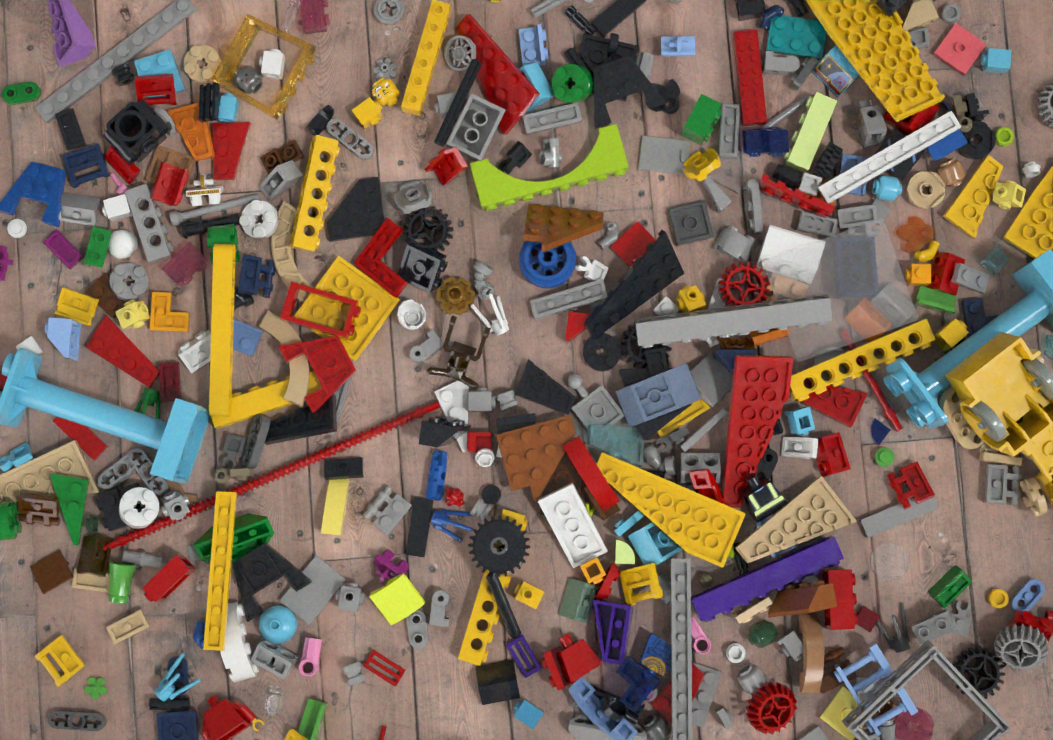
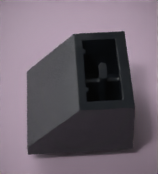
[419,416,471,448]

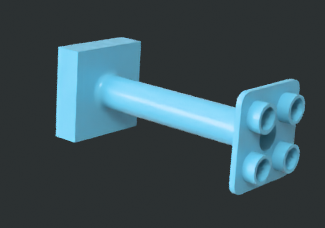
[883,249,1053,429]
[0,348,210,484]

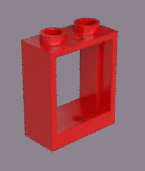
[142,555,196,602]

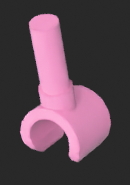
[110,173,129,195]

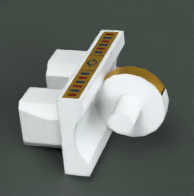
[186,174,223,206]

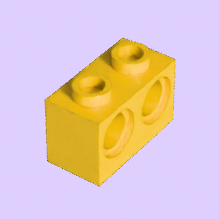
[934,318,969,352]

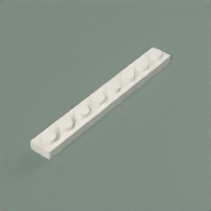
[818,111,961,204]

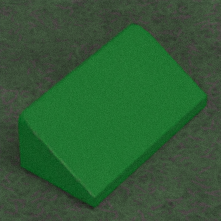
[928,565,972,609]

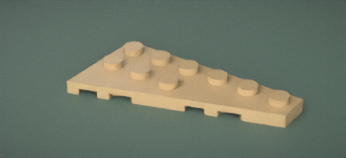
[0,440,101,502]
[735,476,857,563]

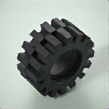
[813,142,843,179]

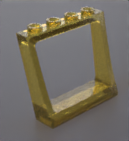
[212,14,316,120]

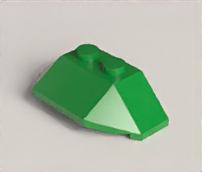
[194,513,274,563]

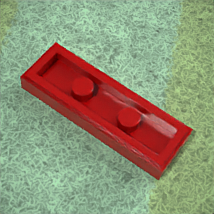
[53,417,108,461]

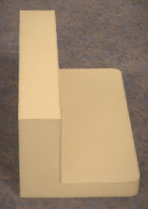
[979,442,1023,467]

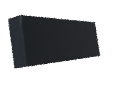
[591,0,646,38]
[405,497,434,558]

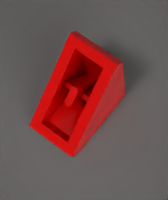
[565,311,591,343]

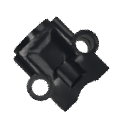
[103,100,170,164]

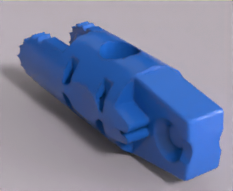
[426,450,447,501]

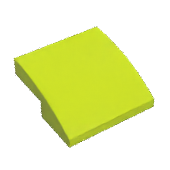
[369,573,425,625]

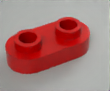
[595,563,621,601]

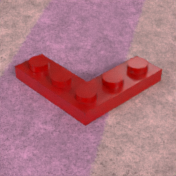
[354,218,408,298]

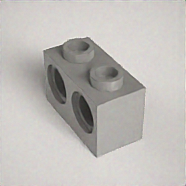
[680,452,721,483]
[911,607,957,645]
[250,639,299,680]

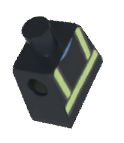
[741,473,788,523]

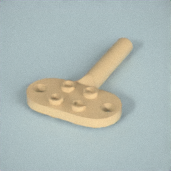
[939,355,1045,449]

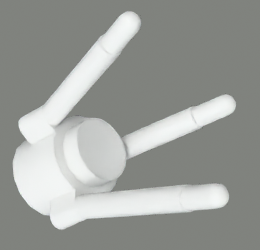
[471,294,509,336]

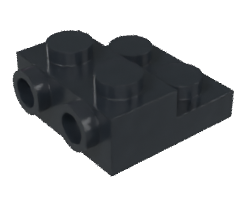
[398,242,448,293]
[96,483,144,531]

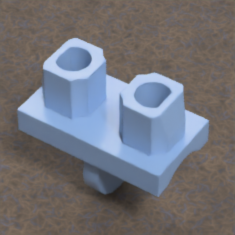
[661,36,695,57]

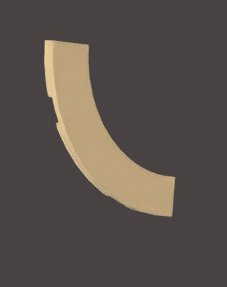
[271,201,314,303]
[259,311,310,407]

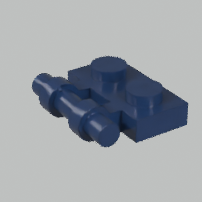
[237,255,276,298]

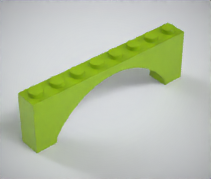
[470,124,629,211]

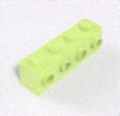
[784,92,837,173]

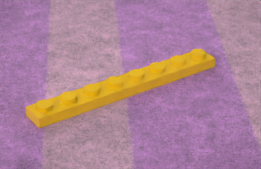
[203,491,237,651]

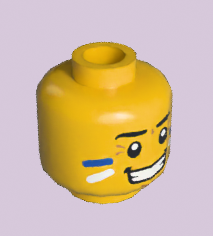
[372,78,400,107]

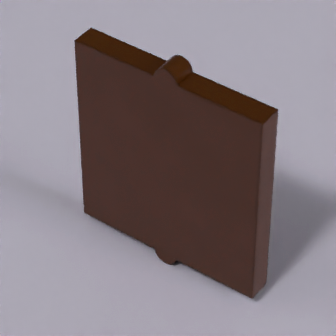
[30,550,73,594]

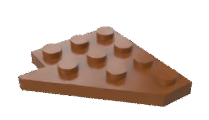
[523,204,604,252]
[496,415,576,502]

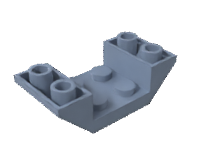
[615,363,701,427]

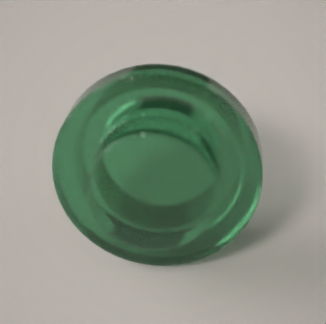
[86,514,98,534]

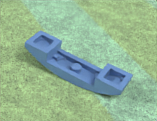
[568,677,638,740]

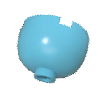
[258,605,298,644]

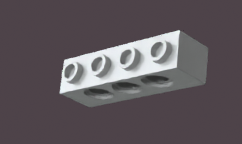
[125,184,174,265]

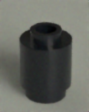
[772,164,802,189]

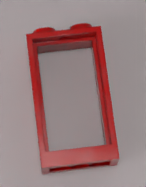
[280,282,361,340]

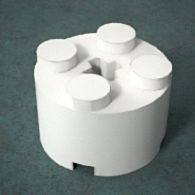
[119,487,159,529]

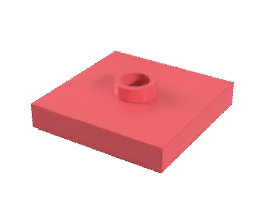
[933,23,987,76]

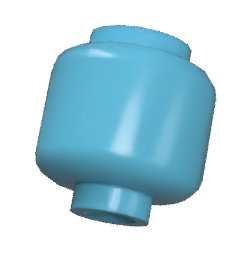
[872,175,902,201]

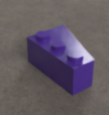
[593,600,634,665]

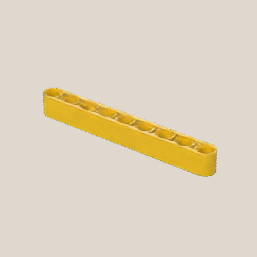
[209,244,236,417]

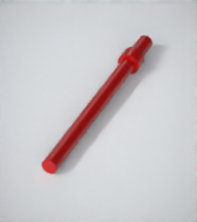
[839,328,903,432]

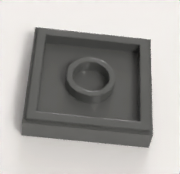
[668,200,714,246]

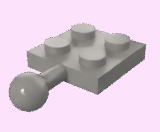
[567,374,625,439]

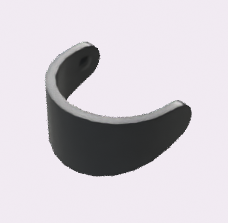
[305,105,334,136]

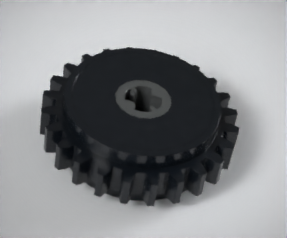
[468,515,530,577]

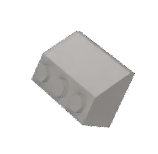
[446,93,506,161]

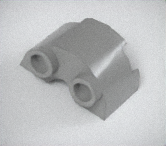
[712,225,756,267]

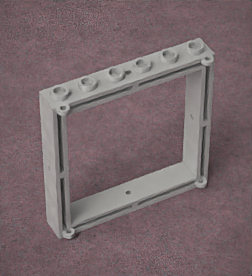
[842,640,1010,740]

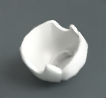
[108,230,138,259]
[397,299,426,330]

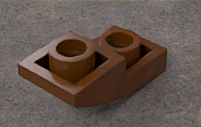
[260,140,305,174]

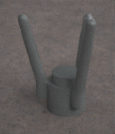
[876,602,910,653]

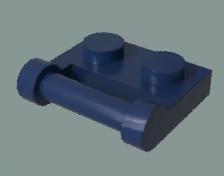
[62,143,110,188]

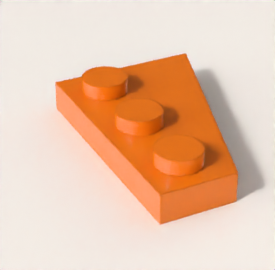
[167,102,215,162]

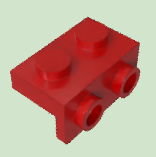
[425,147,468,186]
[150,162,188,206]
[927,252,965,296]
[541,646,575,690]

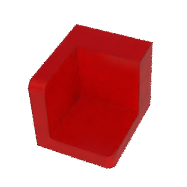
[468,432,492,453]

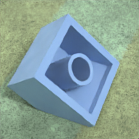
[45,318,81,362]

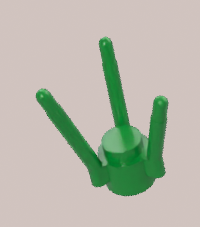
[134,388,161,419]

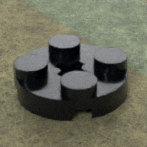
[958,121,996,159]
[583,333,621,372]

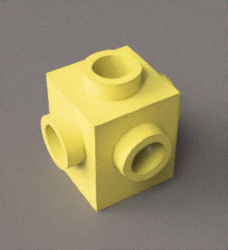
[992,180,1026,209]
[115,300,150,329]

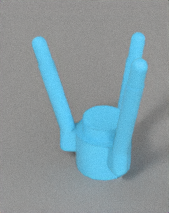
[154,653,201,702]

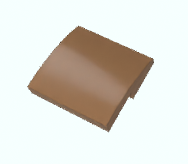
[145,145,196,194]

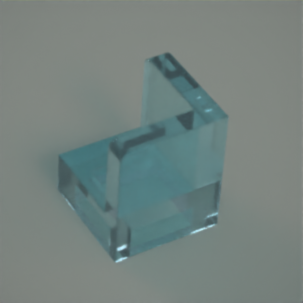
[980,244,1009,275]

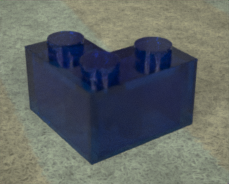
[742,127,789,157]
[616,656,661,713]

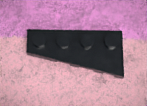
[264,394,337,445]

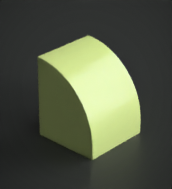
[615,540,635,564]

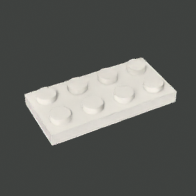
[538,482,608,568]

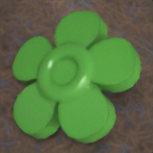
[84,677,107,699]

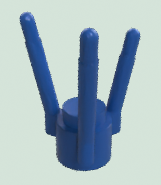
[431,508,473,542]

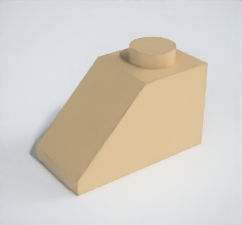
[902,0,939,32]

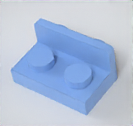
[519,24,548,66]

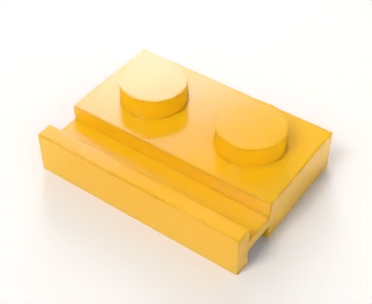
[54,287,99,326]

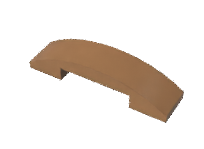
[798,614,824,694]

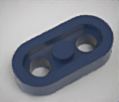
[167,656,189,696]

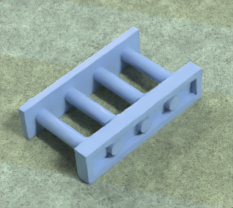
[834,641,918,736]

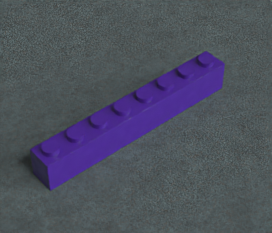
[691,535,844,622]

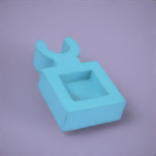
[0,442,33,472]
[614,510,644,537]

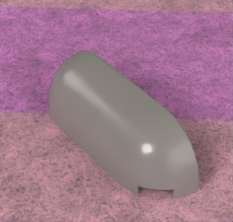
[569,712,647,740]

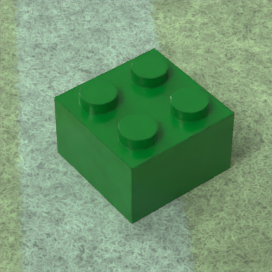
[681,94,722,145]

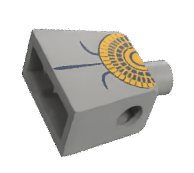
[857,99,887,148]

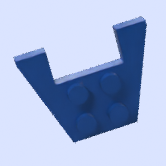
[0,162,66,227]

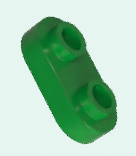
[2,82,41,105]

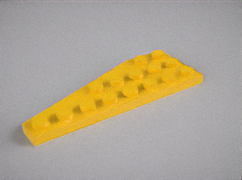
[597,452,746,568]

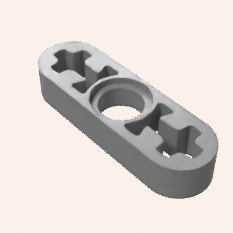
[327,118,374,160]

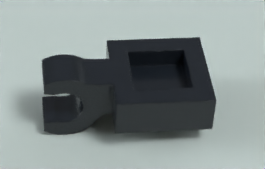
[498,141,532,174]

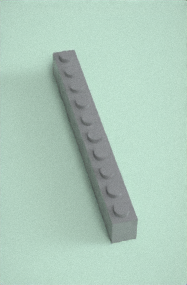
[635,294,832,348]

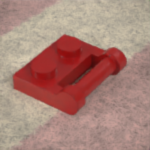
[135,74,177,105]

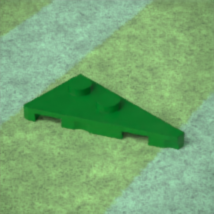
[50,473,89,546]

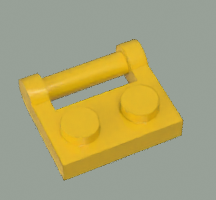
[620,563,663,606]
[35,635,86,687]

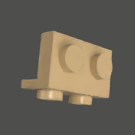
[731,596,773,624]

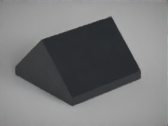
[475,659,520,705]

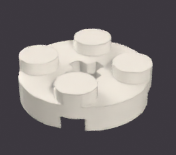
[239,200,279,239]

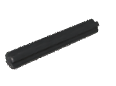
[486,572,521,638]

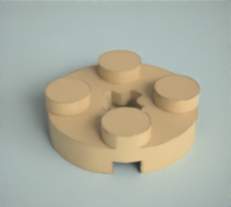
[183,45,222,84]
[906,171,945,210]
[1020,477,1047,517]

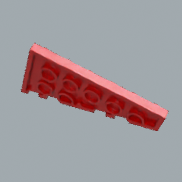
[456,14,540,135]

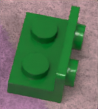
[83,226,112,268]

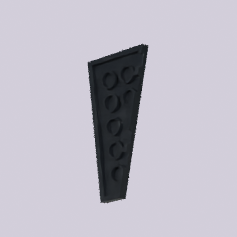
[584,229,685,340]

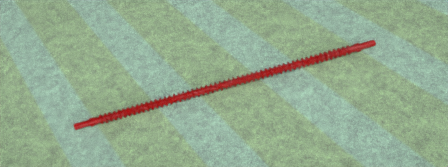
[103,401,440,551]

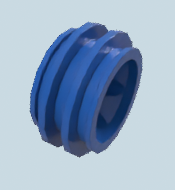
[519,241,576,288]

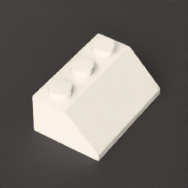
[757,225,825,284]

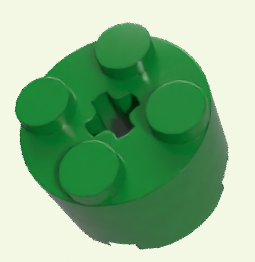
[552,64,594,103]
[207,224,240,264]
[0,501,22,541]

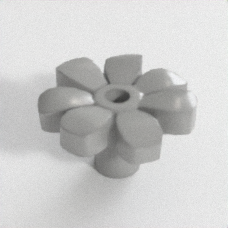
[373,58,397,80]

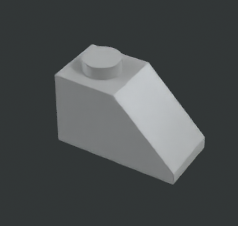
[259,160,303,202]

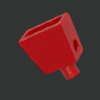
[556,633,603,683]

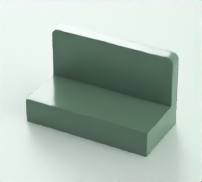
[558,578,598,623]

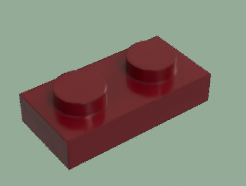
[159,362,182,402]

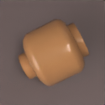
[937,158,966,187]

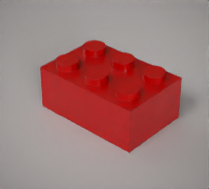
[822,569,858,630]

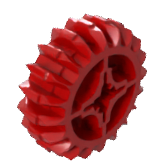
[718,261,770,306]
[745,681,798,735]

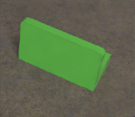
[914,286,957,316]
[298,698,328,740]

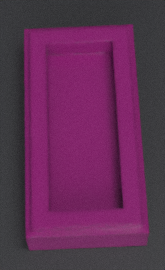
[43,229,84,270]

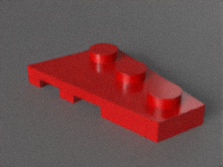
[650,662,705,724]

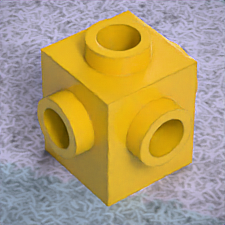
[676,285,706,313]

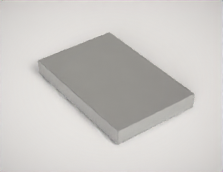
[280,555,347,625]

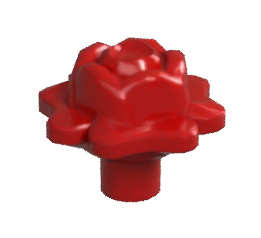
[445,487,465,507]

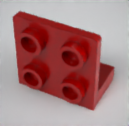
[611,222,656,268]

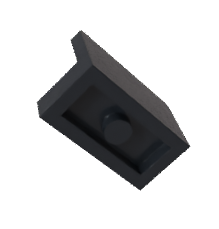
[496,413,536,434]

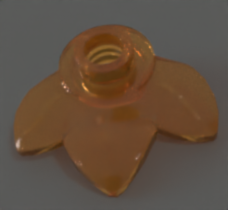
[896,216,935,252]

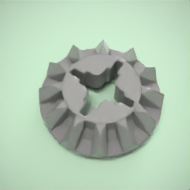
[374,0,404,25]

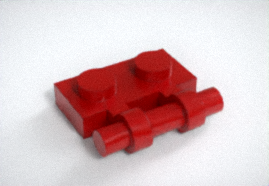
[887,461,935,510]

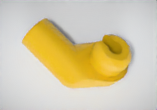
[914,240,940,263]

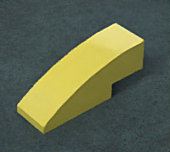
[321,479,350,536]

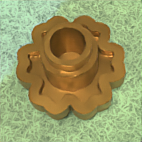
[436,277,475,315]

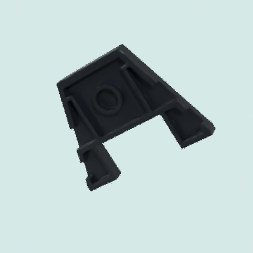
[594,55,665,129]
[618,368,692,441]
[232,542,312,622]

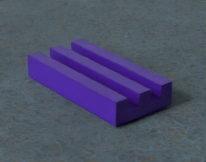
[506,634,542,678]

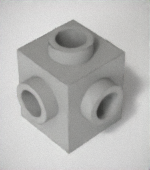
[160,490,190,521]
[336,582,365,612]

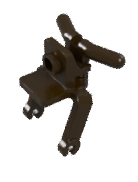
[427,316,491,389]

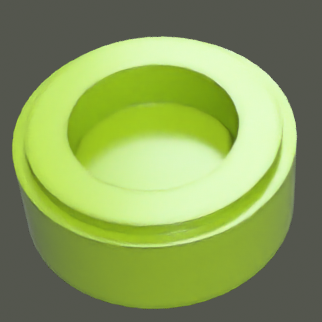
[995,127,1014,147]

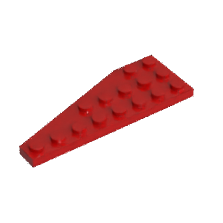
[721,355,793,508]

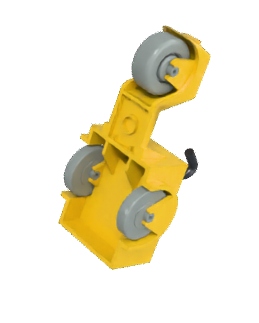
[944,332,1053,505]

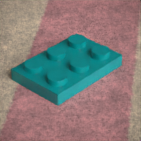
[766,15,826,61]

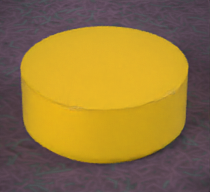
[988,589,1009,608]

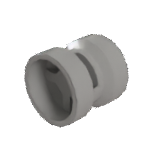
[342,661,366,686]

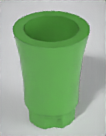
[108,561,136,604]

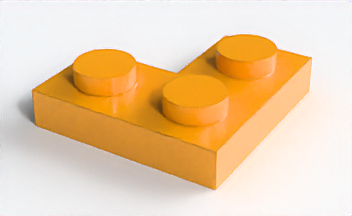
[149,292,190,333]

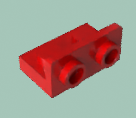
[816,432,851,477]

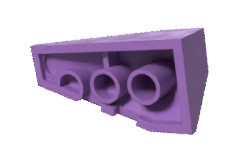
[48,0,96,67]

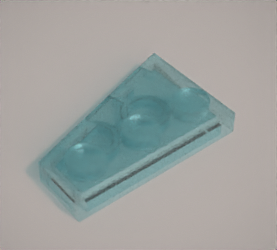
[587,425,644,467]

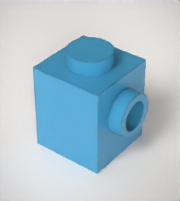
[513,698,544,729]

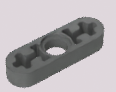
[241,413,270,469]
[48,710,107,731]

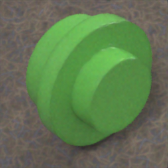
[875,447,895,467]

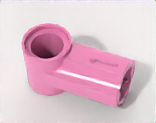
[691,616,711,654]
[299,637,322,677]

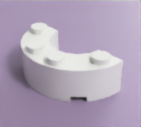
[220,601,259,682]

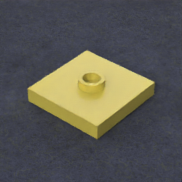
[819,686,865,740]

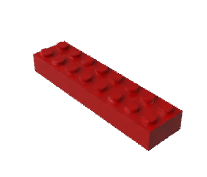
[733,29,767,126]

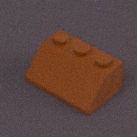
[768,580,837,617]

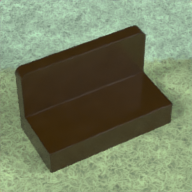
[77,534,113,577]

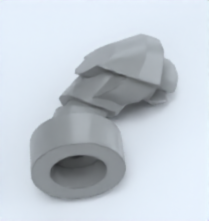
[473,260,494,300]
[643,444,678,476]

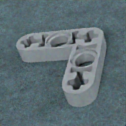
[98,448,169,496]

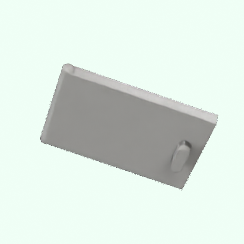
[638,135,690,175]

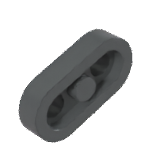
[790,56,819,91]

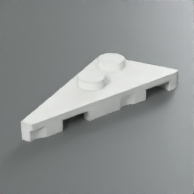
[435,376,469,452]

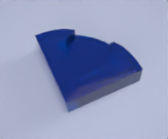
[870,418,891,445]

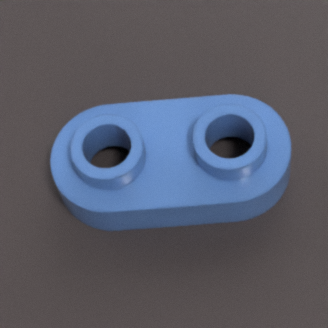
[1011,579,1045,611]

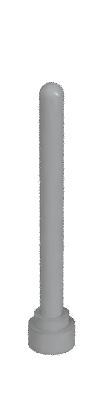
[169,194,260,227]

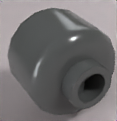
[643,714,672,740]

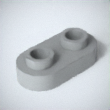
[407,610,429,649]

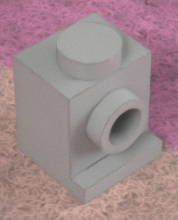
[775,630,803,662]

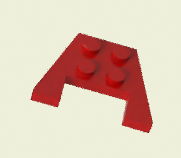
[278,336,356,413]

